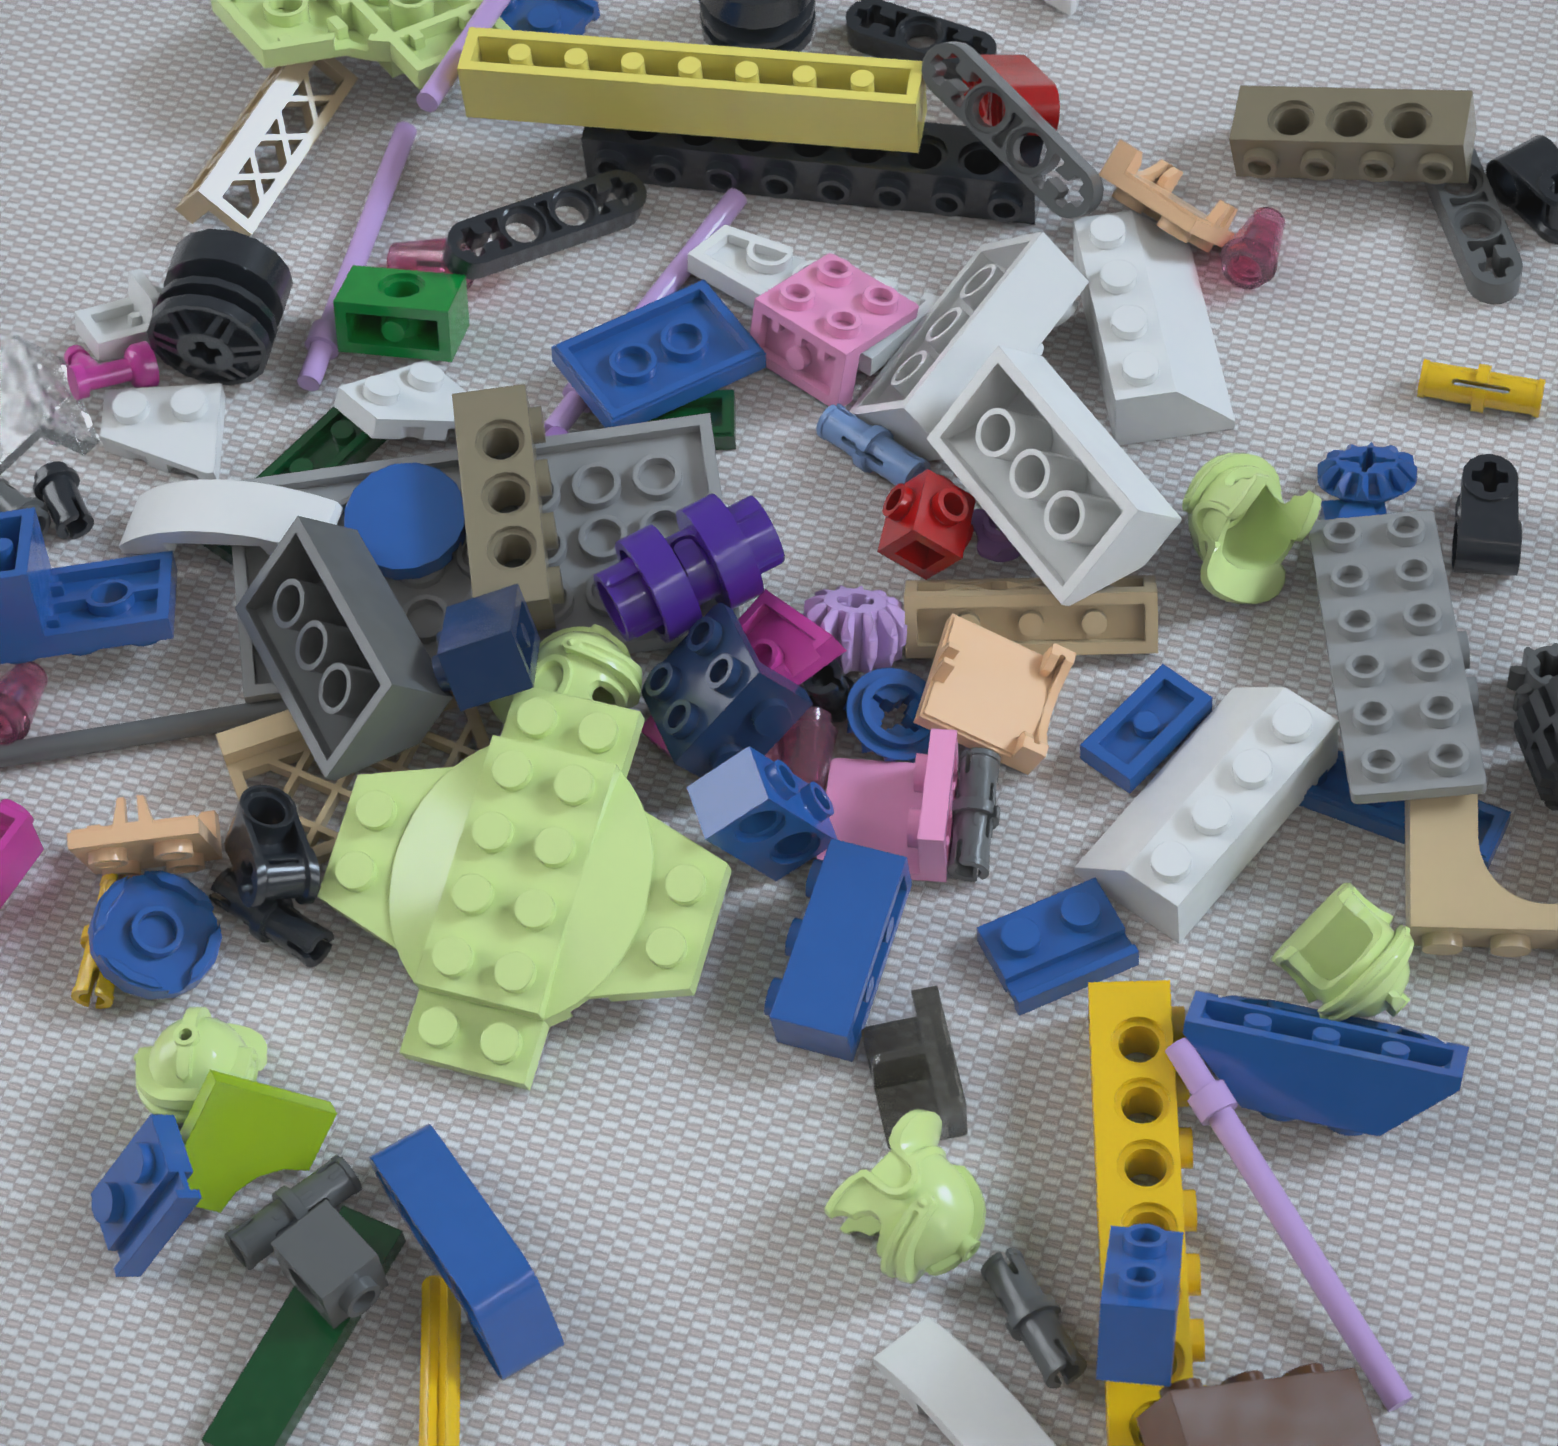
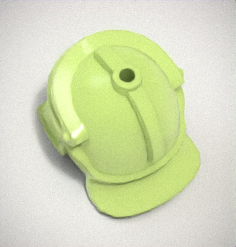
[1182,453,1322,604]
[489,624,642,724]
[1271,883,1414,1022]
[133,1007,267,1123]
[824,1109,986,1284]

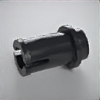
[32,461,94,540]
[803,660,854,723]

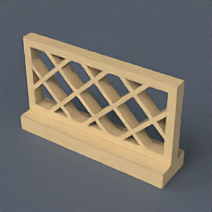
[216,691,490,864]

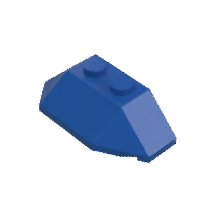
[1183,991,1469,1137]

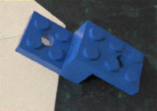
[0,507,178,665]

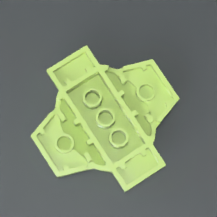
[211,0,512,89]
[317,687,732,1090]

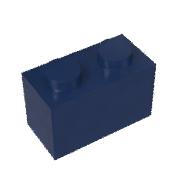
[432,583,540,711]

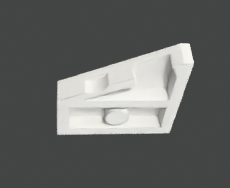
[334,360,466,441]
[100,383,226,479]

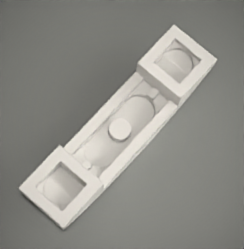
[118,479,343,556]
[873,1316,1056,1446]

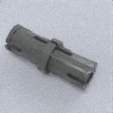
[947,747,1001,882]
[224,1154,362,1270]
[981,1248,1087,1389]

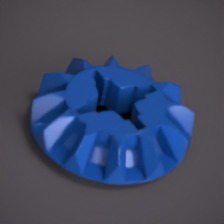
[1318,442,1418,504]
[843,668,931,763]

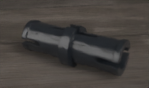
[209,867,334,968]

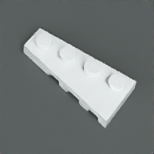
[687,225,940,376]

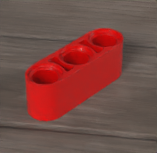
[962,54,1060,136]

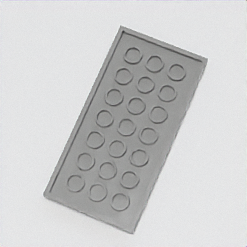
[232,413,740,704]

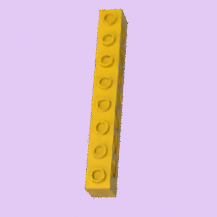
[1088,980,1207,1446]

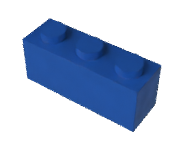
[764,838,912,1062]

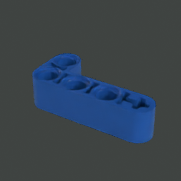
[369,1123,564,1381]

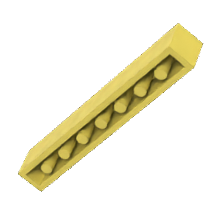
[457,27,927,153]

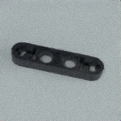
[442,170,647,280]

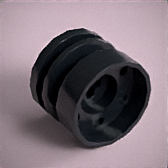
[699,0,816,52]
[147,229,293,386]

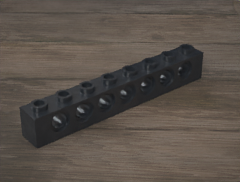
[581,122,1046,225]

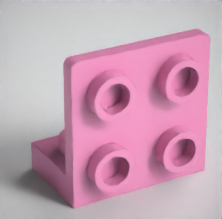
[750,253,919,406]
[817,728,959,882]

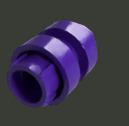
[593,493,785,643]

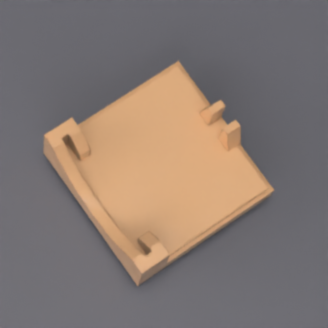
[1099,139,1241,253]
[913,613,1077,775]
[67,795,223,881]

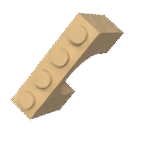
[1405,794,1558,957]

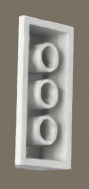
[1073,210,1235,445]
[849,231,1089,461]
[926,345,1182,606]
[1074,687,1339,944]

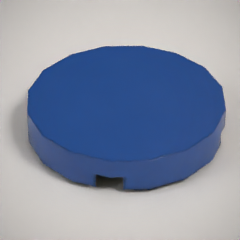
[344,462,466,580]
[88,870,222,1000]

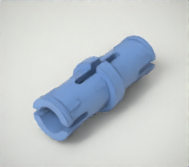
[816,403,931,486]

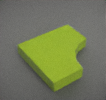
[180,1070,337,1213]

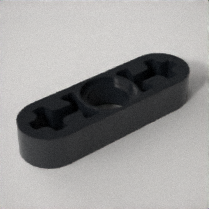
[846,0,997,81]

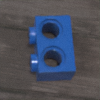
[687,746,838,881]
[1096,1224,1183,1387]

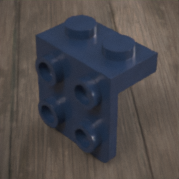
[641,603,813,778]

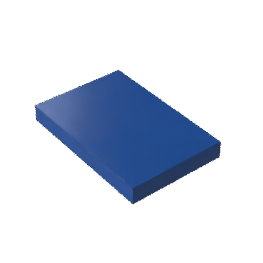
[551,280,766,428]

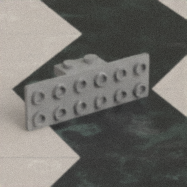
[1308,510,1487,804]

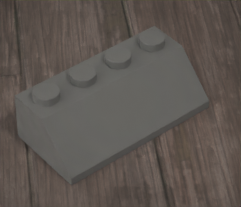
[235,516,453,781]

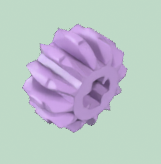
[802,585,907,674]

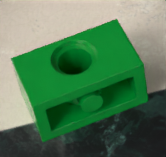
[333,265,470,362]

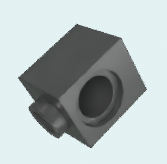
[271,1199,388,1329]

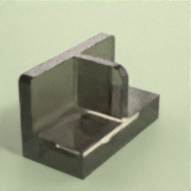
[861,986,968,1149]

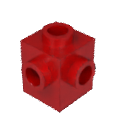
[877,469,976,580]

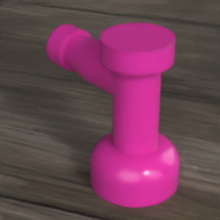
[64,341,160,400]

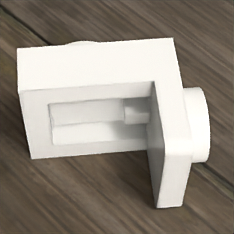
[75,268,161,363]

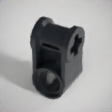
[1486,135,1558,244]
[1452,454,1522,576]
[224,785,320,908]

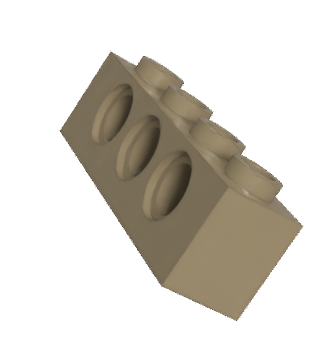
[1229,85,1477,184]
[452,384,565,631]

